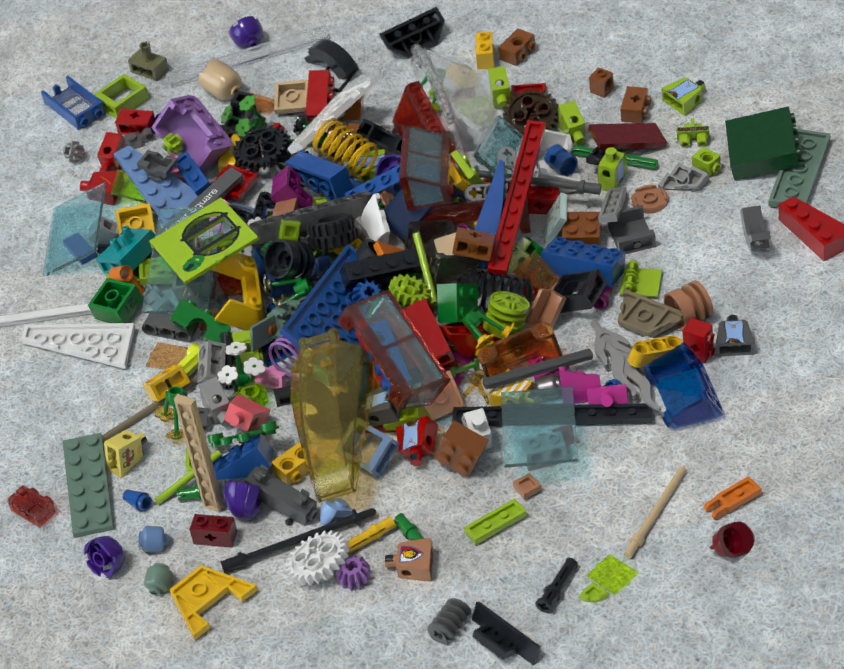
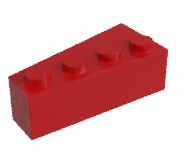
[778,196,844,261]

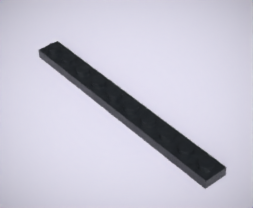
[452,403,653,426]

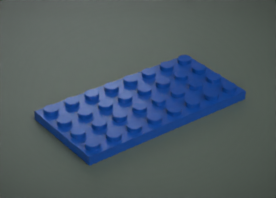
[279,244,373,381]

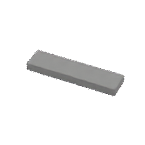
[598,187,627,223]

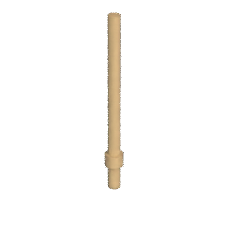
[624,466,687,558]

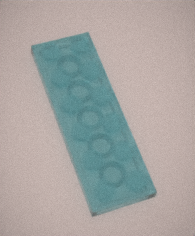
[473,115,523,176]

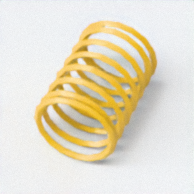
[312,118,378,178]

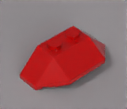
[441,323,514,357]

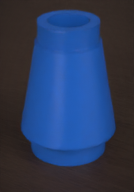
[122,489,152,512]

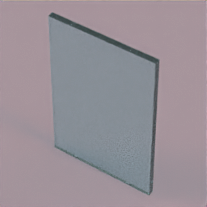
[43,183,106,276]
[501,386,579,468]

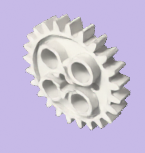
[285,530,350,586]

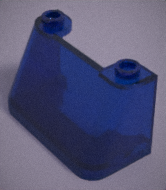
[644,342,724,429]

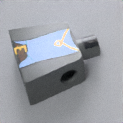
[716,315,754,357]
[355,387,402,427]

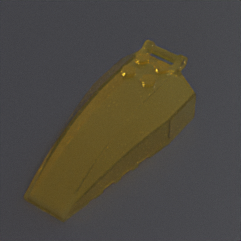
[290,328,374,503]

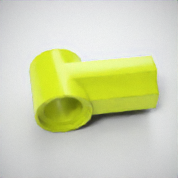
[177,343,200,377]

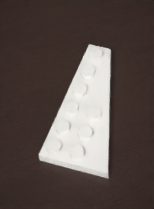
[287,77,377,154]
[21,323,135,369]

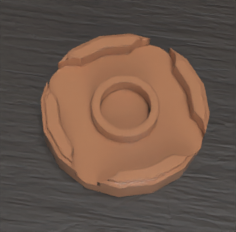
[631,185,668,214]

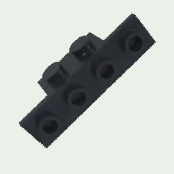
[471,601,541,665]

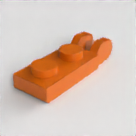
[704,476,762,520]

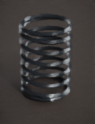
[466,268,533,313]

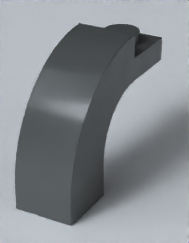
[740,205,771,251]

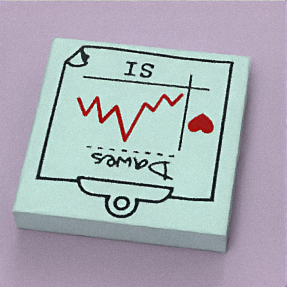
[545,192,567,243]

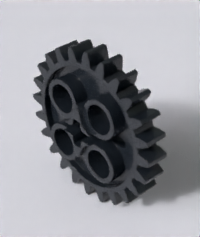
[233,124,290,171]

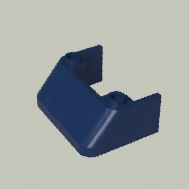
[384,164,471,254]

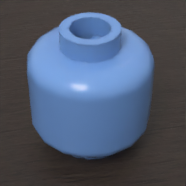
[139,526,168,553]

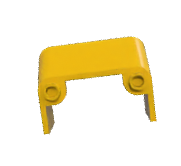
[210,247,266,331]

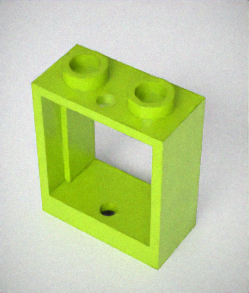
[93,74,149,119]

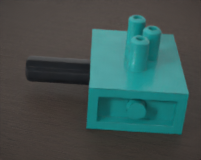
[96,225,156,274]

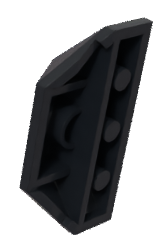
[379,6,445,59]

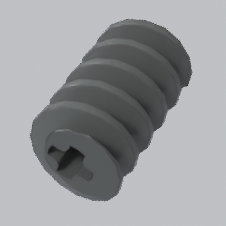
[427,598,472,645]

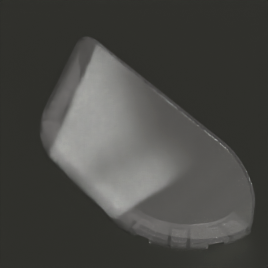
[410,44,518,180]

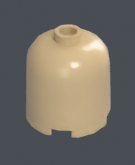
[198,58,242,101]

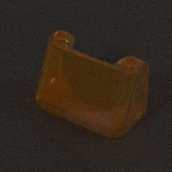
[478,322,563,389]

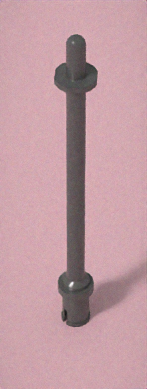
[459,165,602,195]

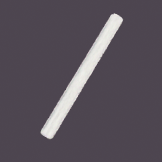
[0,303,92,327]

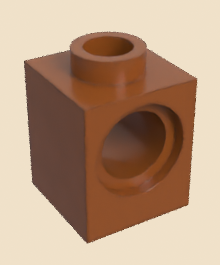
[589,67,614,98]

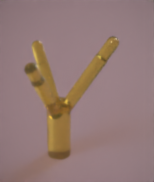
[461,369,490,404]

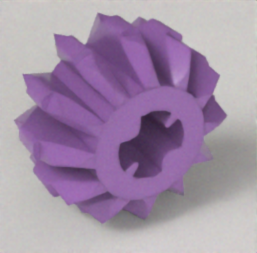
[335,555,371,590]

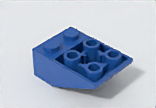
[213,433,274,480]

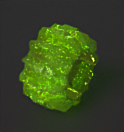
[235,381,268,407]

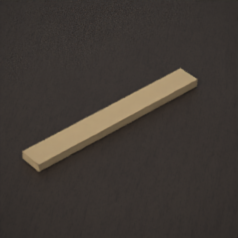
[174,394,224,513]

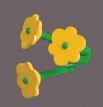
[461,310,515,356]

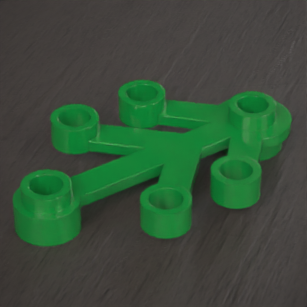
[207,421,279,447]

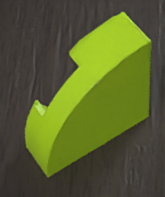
[579,582,609,603]

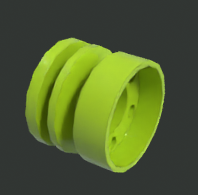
[483,291,530,340]

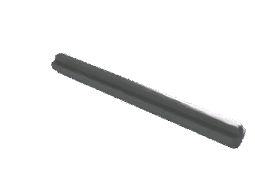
[483,348,593,390]

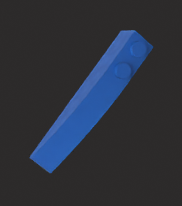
[461,160,506,270]

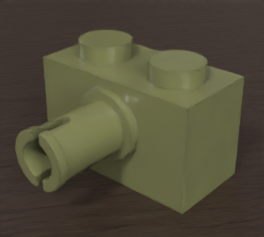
[128,41,169,81]

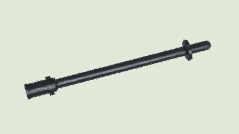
[220,508,376,573]

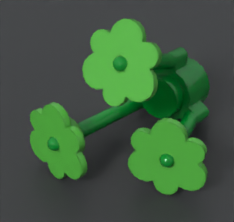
[221,95,268,137]

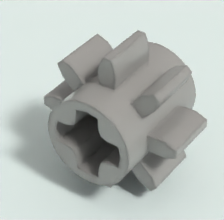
[63,141,85,163]

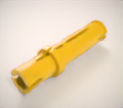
[347,516,396,555]

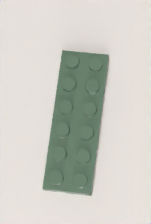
[768,129,831,207]
[63,433,114,538]

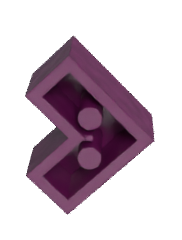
[271,165,313,209]

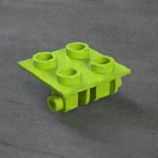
[620,260,662,297]

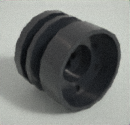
[264,239,315,280]

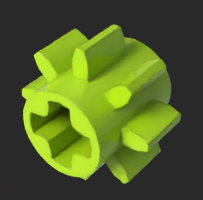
[162,133,184,154]

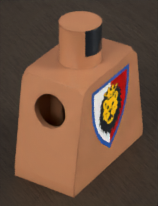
[385,538,434,582]

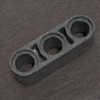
[142,311,198,343]

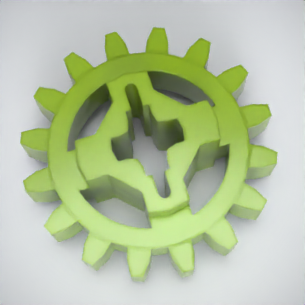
[388,274,430,306]

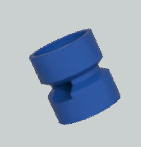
[544,144,578,176]

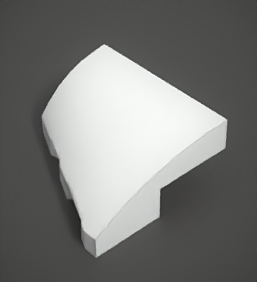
[361,193,390,244]

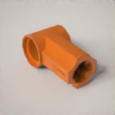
[109,265,144,295]

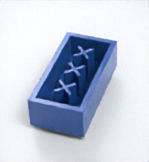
[540,237,626,287]

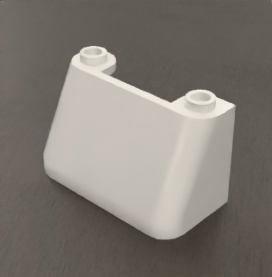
[530,129,582,193]

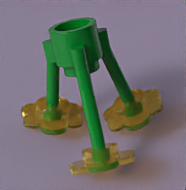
[155,386,188,440]

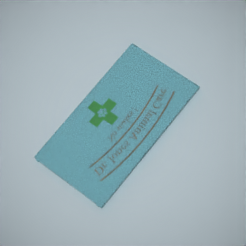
[142,207,223,313]

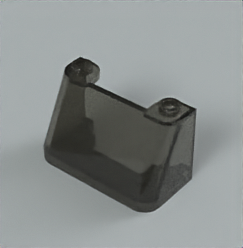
[404,219,482,287]

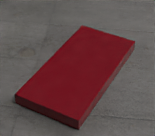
[588,123,668,150]

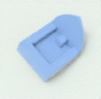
[320,498,352,525]

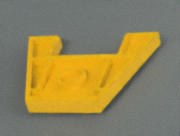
[169,565,258,641]

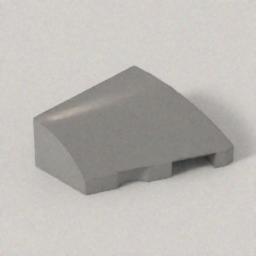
[658,163,710,189]

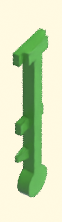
[426,358,480,380]

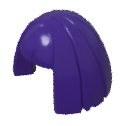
[224,481,262,519]

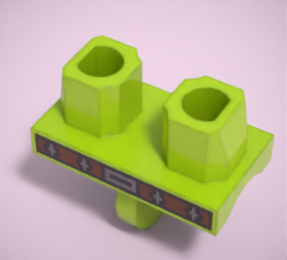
[677,118,710,147]

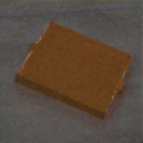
[146,343,188,370]

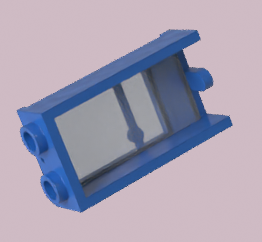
[41,76,106,131]

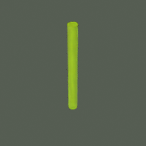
[413,232,437,305]
[154,449,222,505]

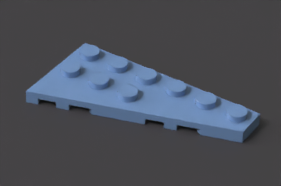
[114,146,198,227]

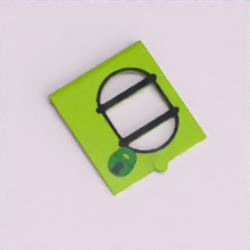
[149,197,259,285]

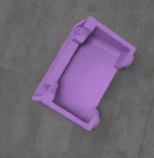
[151,95,232,173]

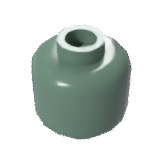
[144,563,173,596]

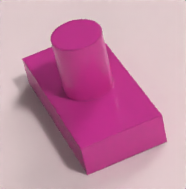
[587,384,629,407]

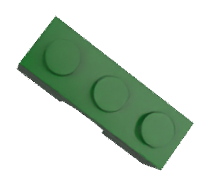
[170,299,231,343]

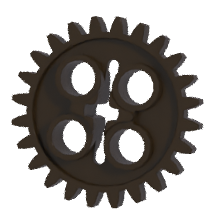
[503,87,559,139]

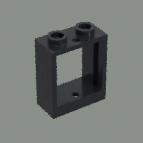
[553,269,607,313]

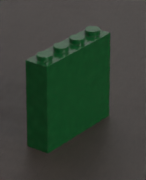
[725,106,802,180]

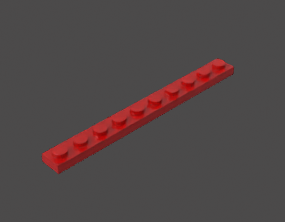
[488,120,546,275]

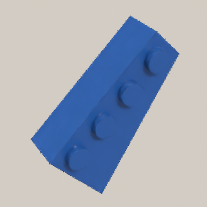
[285,151,353,201]

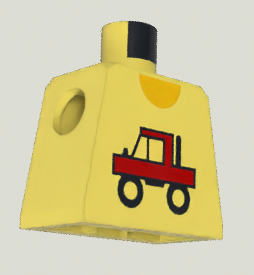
[104,430,147,478]

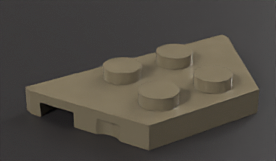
[618,289,684,339]

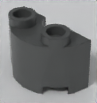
[137,150,178,182]

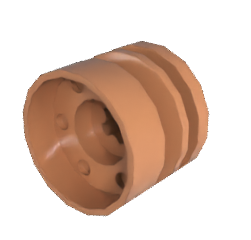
[663,280,713,330]

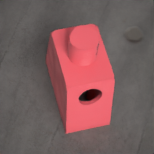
[224,394,271,432]

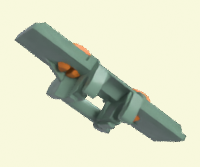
[250,294,308,351]

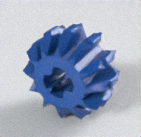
[352,279,385,311]

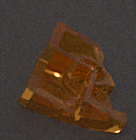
[511,250,561,290]

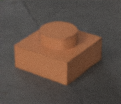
[513,473,542,499]

